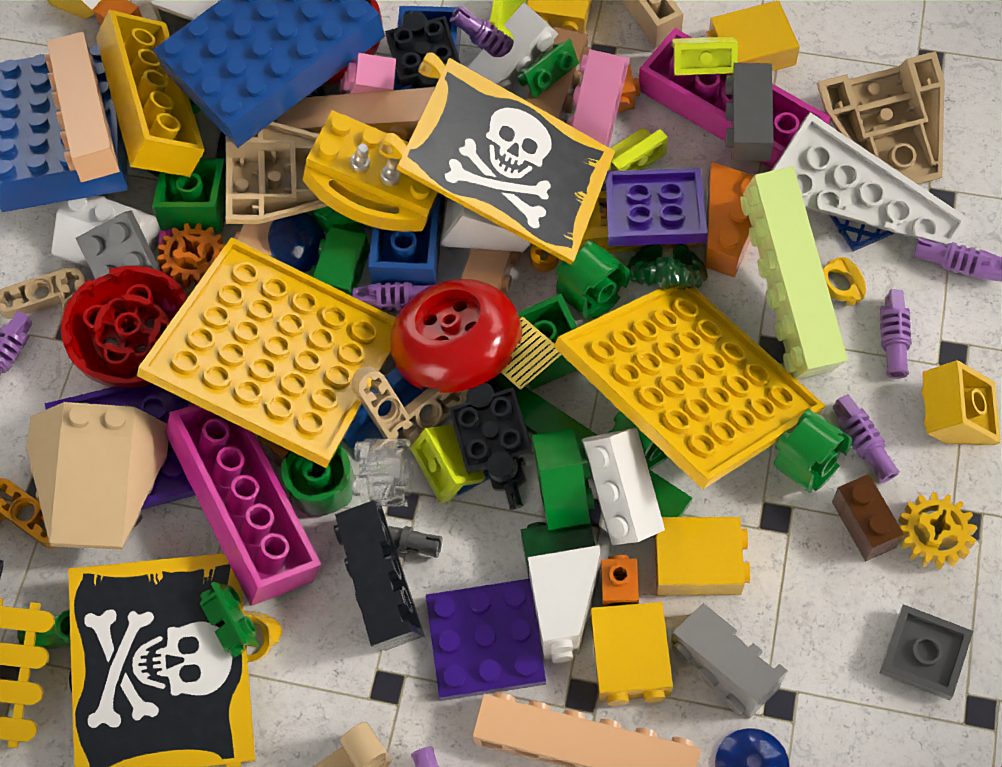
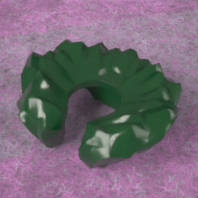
[627,244,708,290]

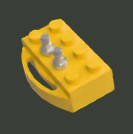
[303,110,440,232]

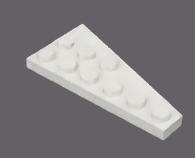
[771,112,970,245]

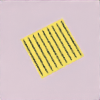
[501,317,562,390]

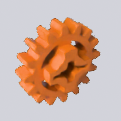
[157,223,226,288]

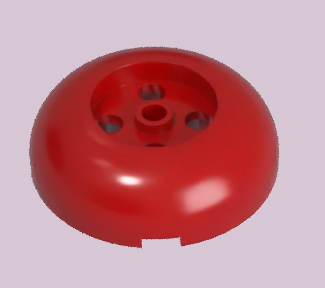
[61,266,188,388]
[390,279,522,393]

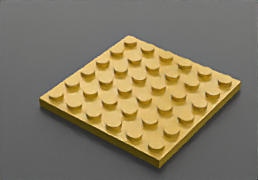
[137,237,396,468]
[553,286,826,490]

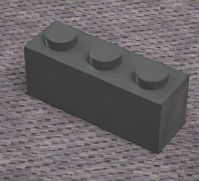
[725,63,773,161]

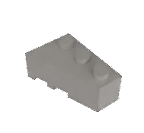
[671,603,788,719]

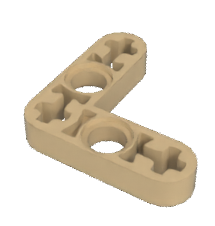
[0,267,87,319]
[352,366,468,450]

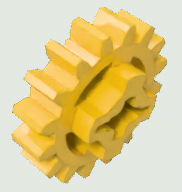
[898,492,977,569]

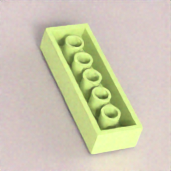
[740,166,848,380]

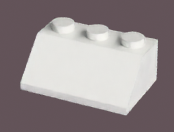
[51,196,161,270]
[581,427,665,545]

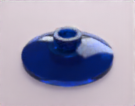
[268,212,326,272]
[715,728,789,767]

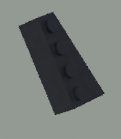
[334,500,425,651]

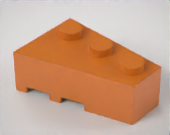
[705,161,754,278]

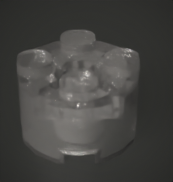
[352,439,413,506]

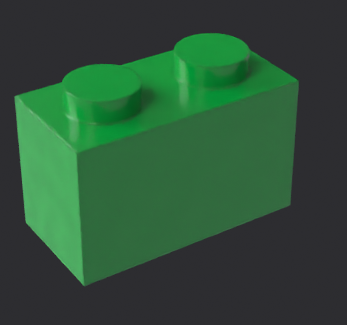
[310,227,370,296]

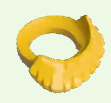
[822,257,866,306]
[244,611,282,662]

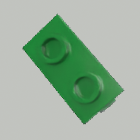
[516,38,579,99]
[200,582,260,658]

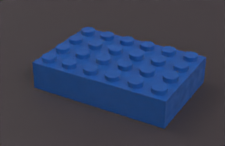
[153,0,385,148]
[0,44,128,212]

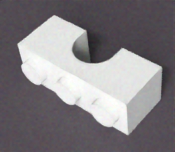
[467,2,558,92]

